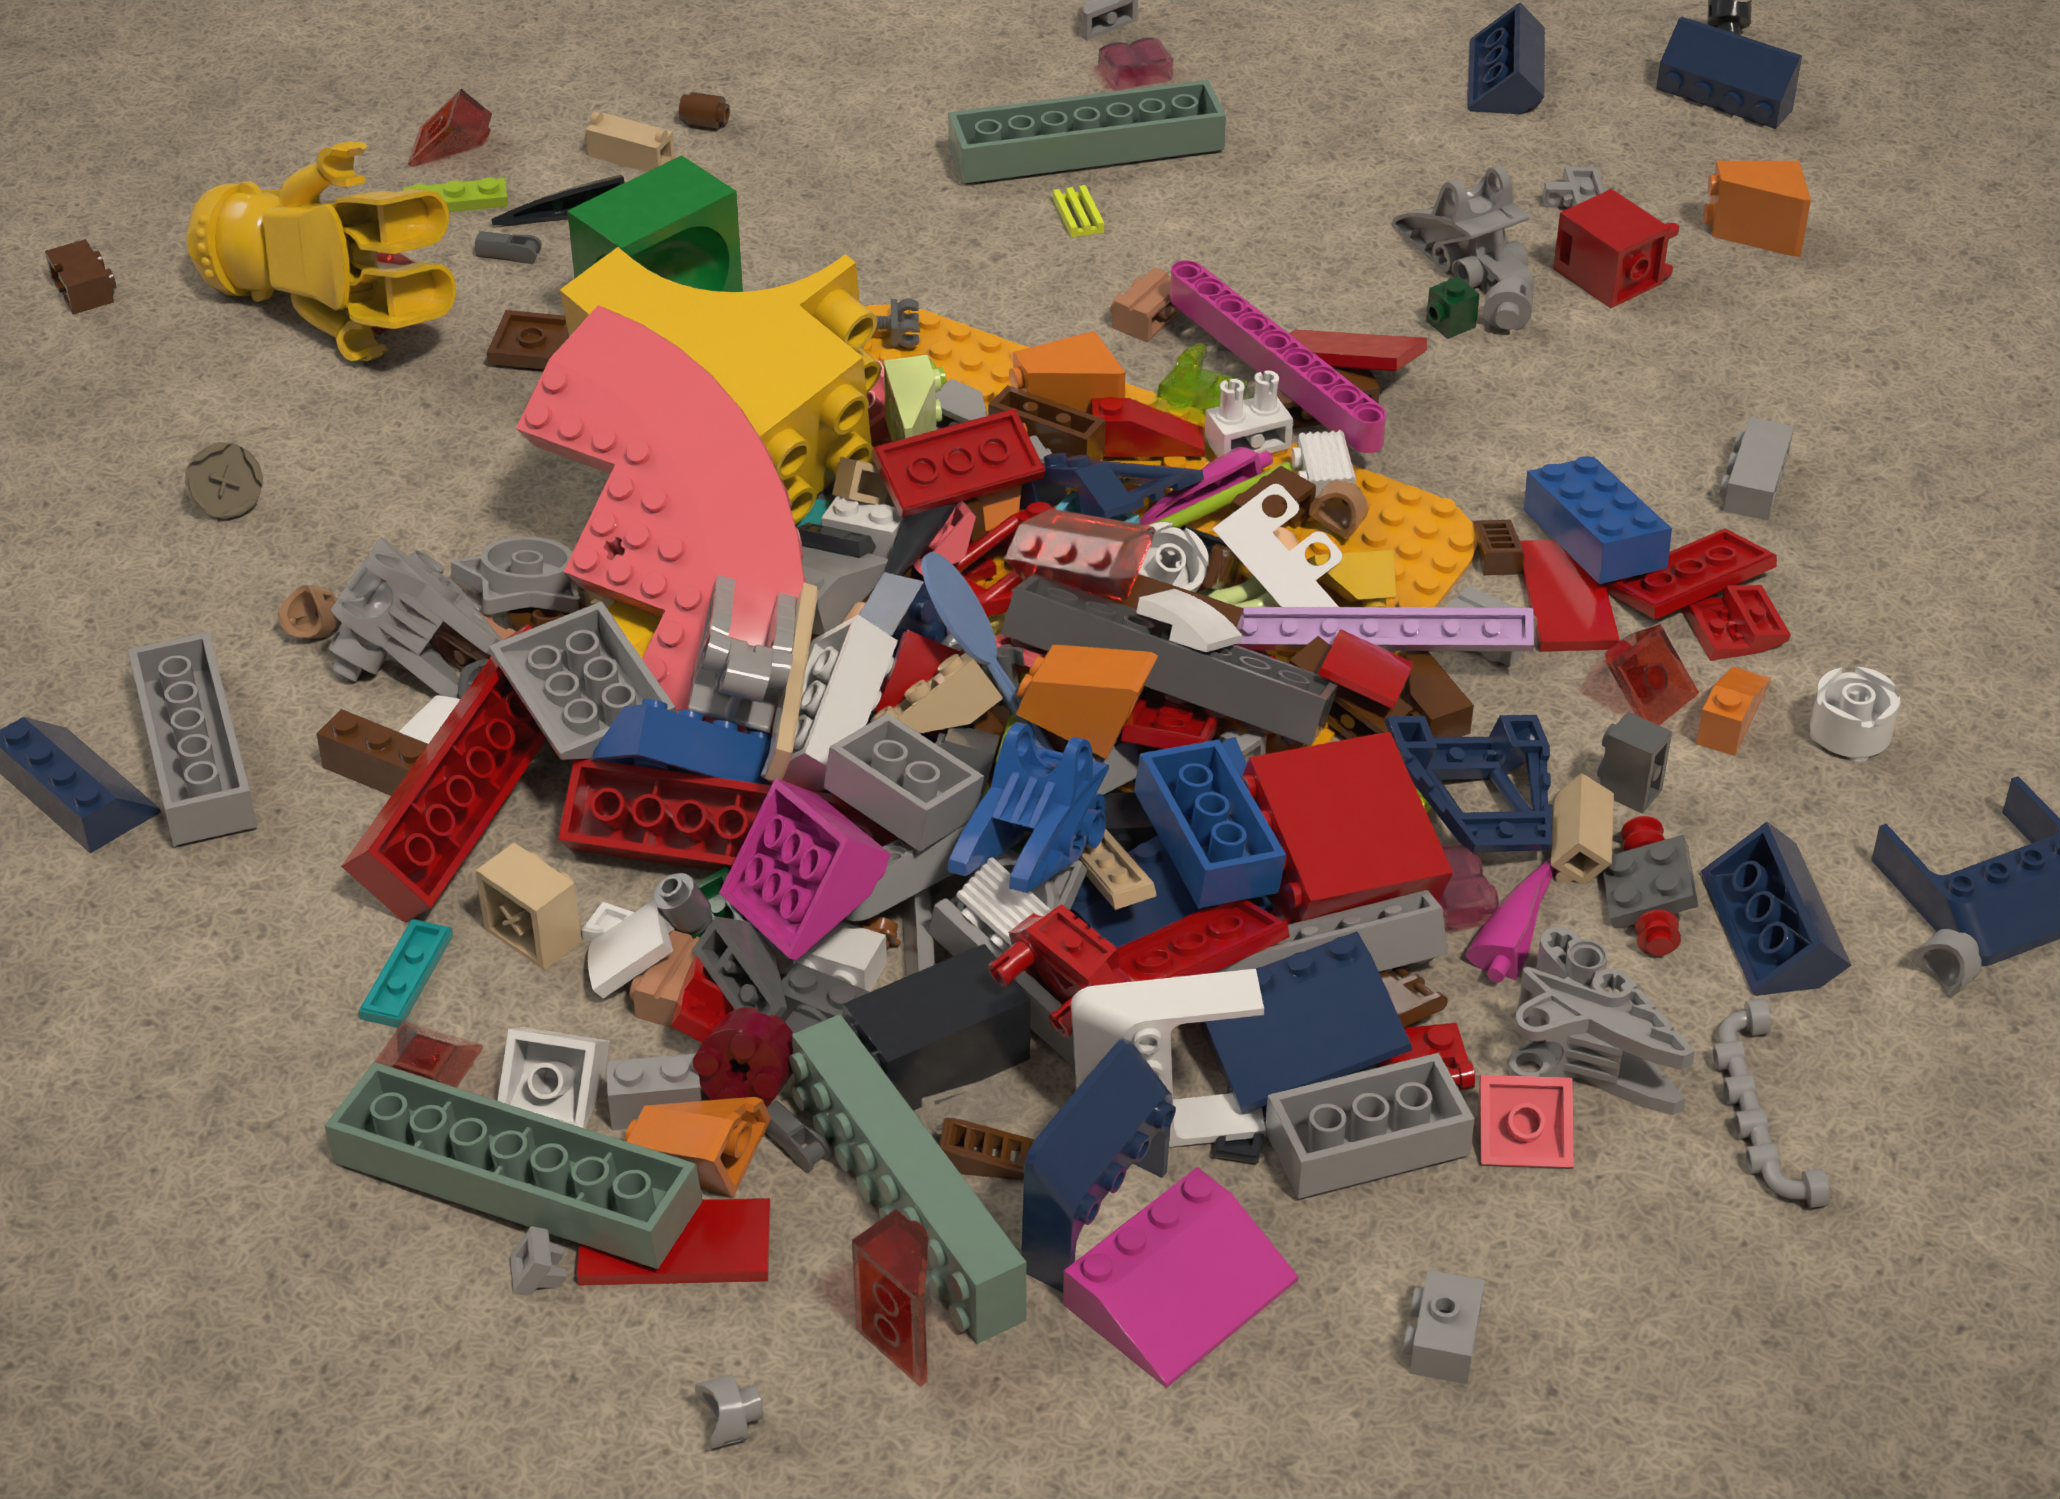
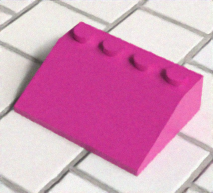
[719,778,891,961]
[1063,1167,1298,1388]

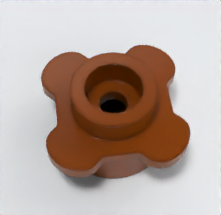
[858,916,901,951]

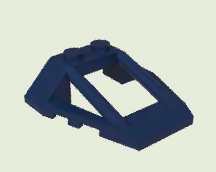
[1019,453,1204,519]
[1385,715,1552,852]

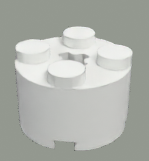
[1120,522,1209,593]
[1810,667,1900,762]

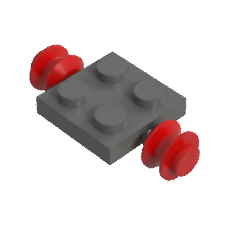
[1603,816,1698,956]

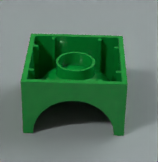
[567,155,743,292]

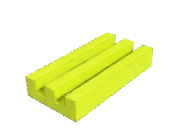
[1053,185,1104,238]

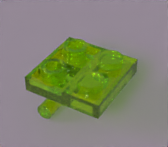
[1157,343,1248,415]

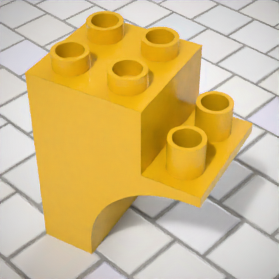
[560,247,882,524]

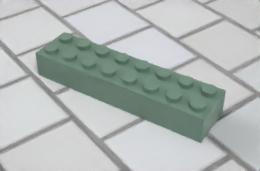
[948,80,1226,183]
[789,1014,1026,1344]
[325,1062,703,1269]

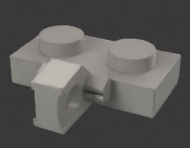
[1541,167,1605,208]

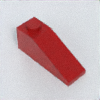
[1092,397,1205,457]

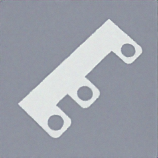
[1213,484,1396,653]

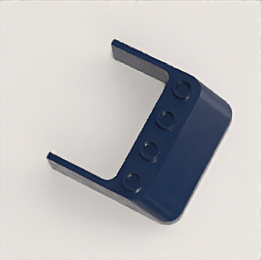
[1871,776,2060,967]

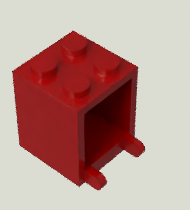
[1553,189,1680,309]

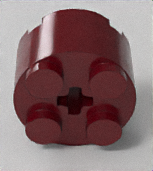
[693,1007,793,1106]

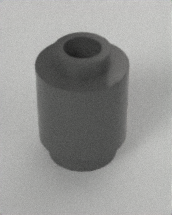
[654,873,712,936]

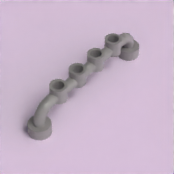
[1712,998,1830,1208]

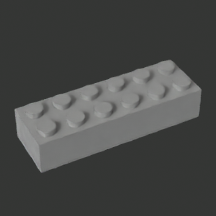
[128,632,257,846]

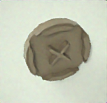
[184,442,263,518]

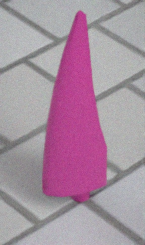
[1139,447,1273,527]
[1466,858,1556,983]

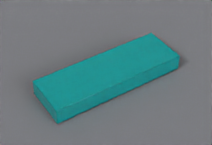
[358,919,453,1029]

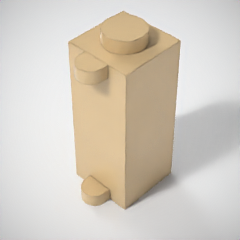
[585,111,675,172]
[1551,773,1614,885]

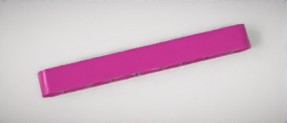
[1170,260,1386,453]

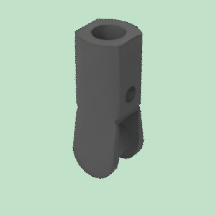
[475,231,542,264]
[765,1100,832,1173]

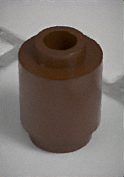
[679,92,730,130]

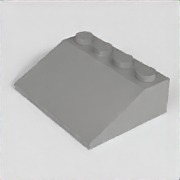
[802,546,889,636]
[489,601,676,760]

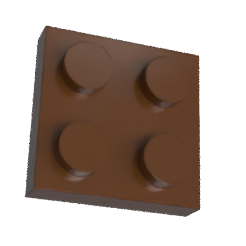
[487,310,569,369]

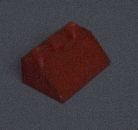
[1005,509,1156,601]
[852,1209,931,1387]

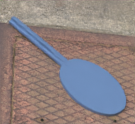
[922,552,1054,751]

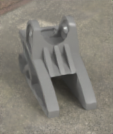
[1392,166,1534,293]
[331,537,502,699]
[687,575,796,734]
[1508,927,1695,1115]

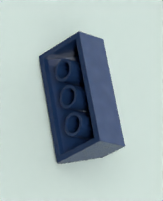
[1468,2,1545,115]
[1656,16,1802,129]
[0,717,161,854]
[1701,822,1852,996]

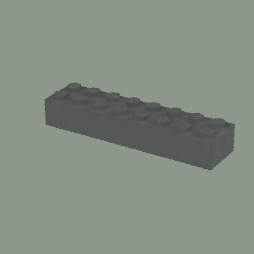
[1001,573,1339,747]

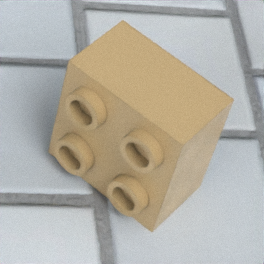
[476,842,582,970]

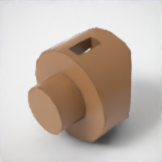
[1309,480,1369,539]
[278,585,338,639]

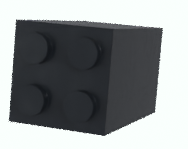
[843,943,1030,1111]

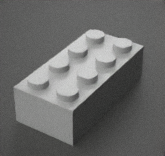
[1265,1053,1475,1199]

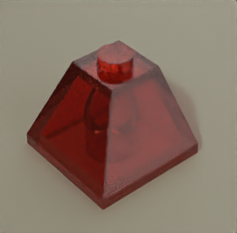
[408,88,492,167]
[1605,624,1699,725]
[375,1021,483,1088]

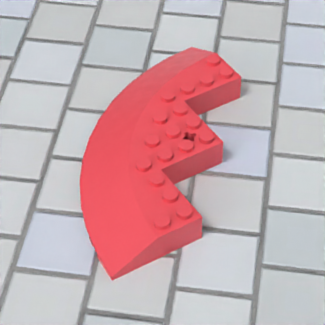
[516,305,807,735]

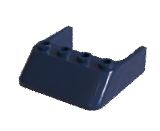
[1021,1038,1176,1293]

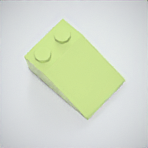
[883,355,942,442]

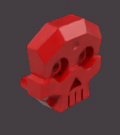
[987,904,1133,1038]

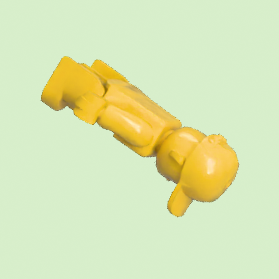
[186,141,456,361]

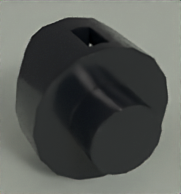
[1707,0,1752,35]

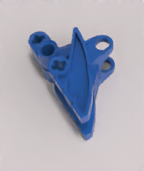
[948,722,1109,893]

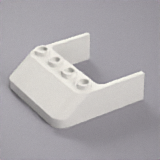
[1071,969,1266,1147]

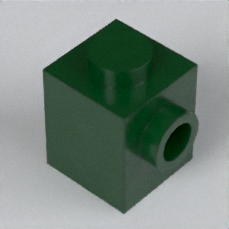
[1426,276,1480,339]

